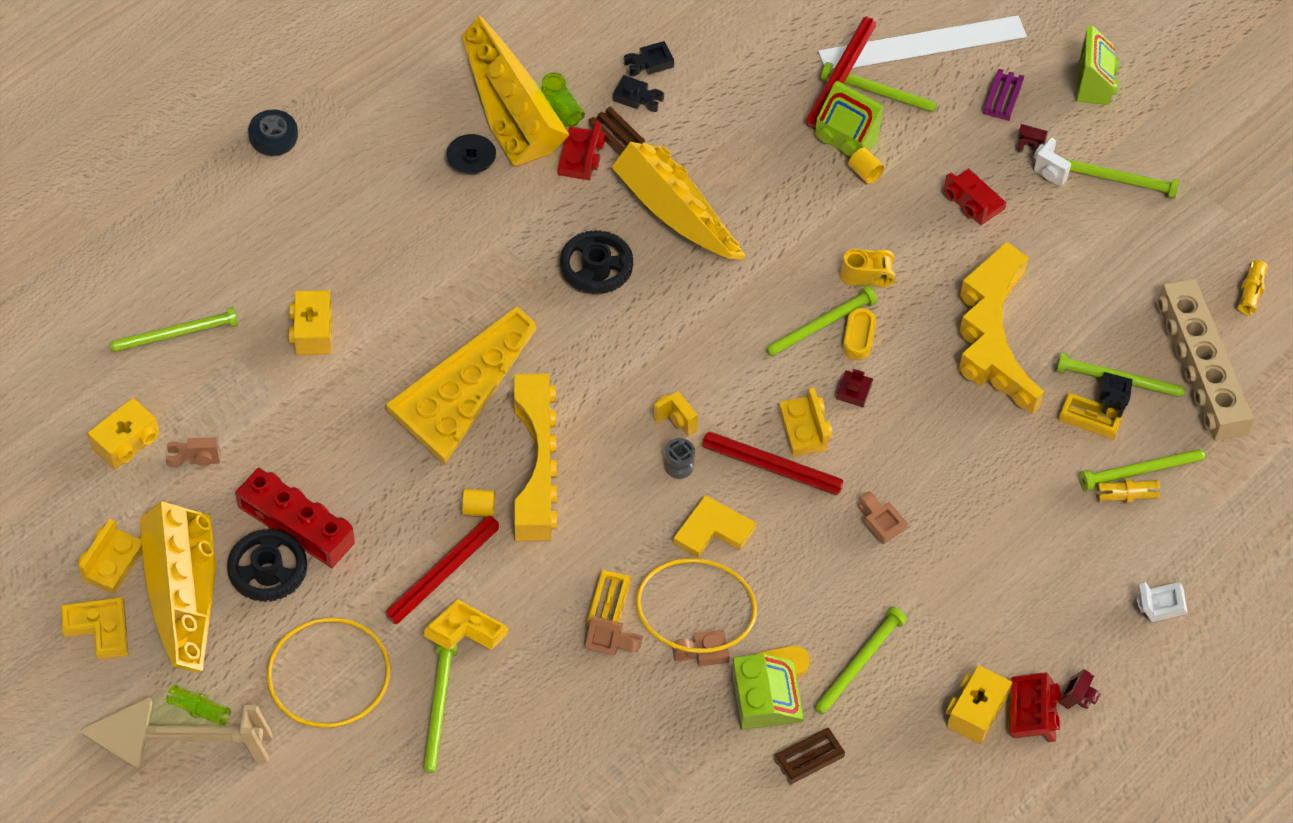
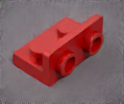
[558,121,606,181]
[943,168,1007,225]
[1010,672,1061,742]

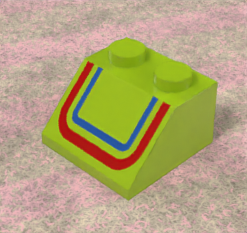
[1077,25,1119,105]
[815,81,883,156]
[731,654,804,730]

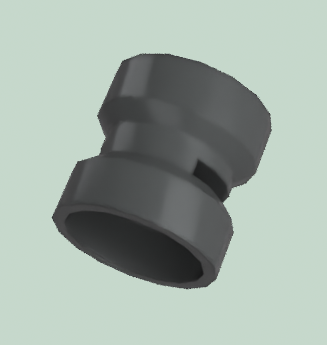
[665,438,695,479]

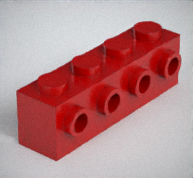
[235,467,355,569]

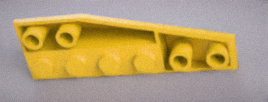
[462,16,569,166]
[612,142,746,260]
[139,501,216,673]

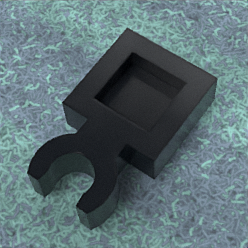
[624,41,674,76]
[613,75,664,112]
[1099,372,1133,418]

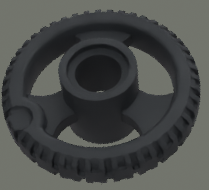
[560,230,633,294]
[227,529,307,602]

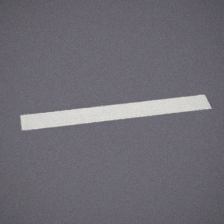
[818,16,1027,68]

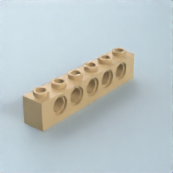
[1157,278,1254,441]

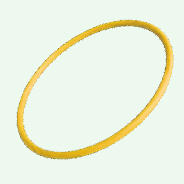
[636,558,757,653]
[267,618,391,728]

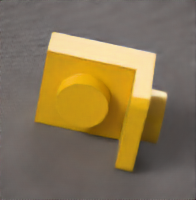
[654,391,698,436]

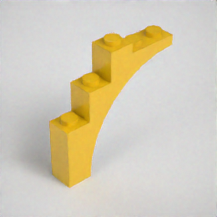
[959,242,1044,414]

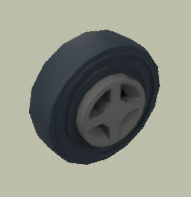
[248,109,298,156]

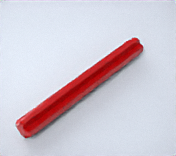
[806,16,876,129]
[702,432,844,495]
[386,516,499,624]

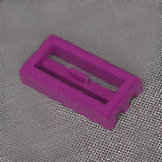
[983,69,1024,121]

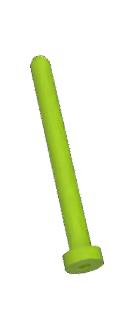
[821,62,937,112]
[1065,159,1180,199]
[766,286,877,356]
[110,306,238,352]
[1056,352,1185,397]
[1079,449,1205,492]
[816,606,907,714]
[423,644,458,773]

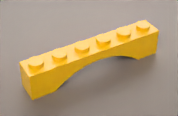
[514,374,557,541]

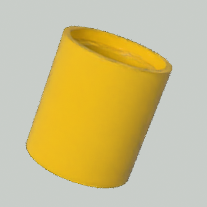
[848,147,885,184]
[462,488,495,517]

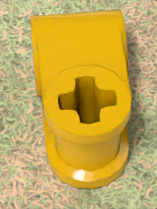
[840,249,896,287]

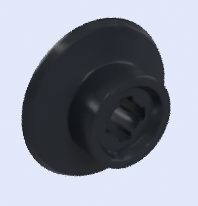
[446,134,496,175]

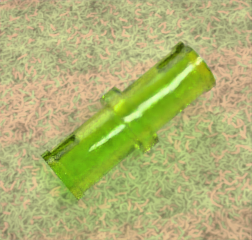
[166,684,231,726]

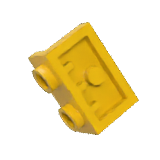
[778,387,832,456]
[78,519,143,594]

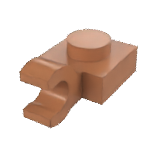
[166,437,221,467]
[857,491,908,544]
[585,616,643,656]
[673,630,730,666]

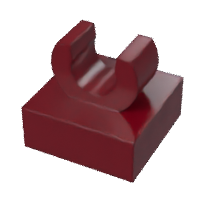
[1018,124,1048,156]
[836,369,873,408]
[1058,669,1101,709]

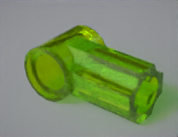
[541,73,585,127]

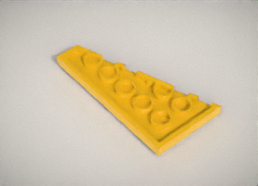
[386,306,537,465]

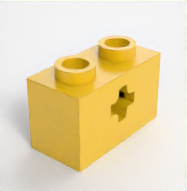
[289,290,332,355]
[87,397,160,470]
[946,665,1012,745]

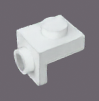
[1034,138,1071,187]
[1137,582,1188,622]

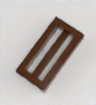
[589,106,645,155]
[774,727,845,785]

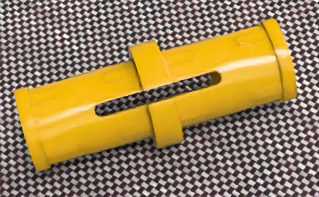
[1238,260,1268,315]
[1097,479,1160,503]

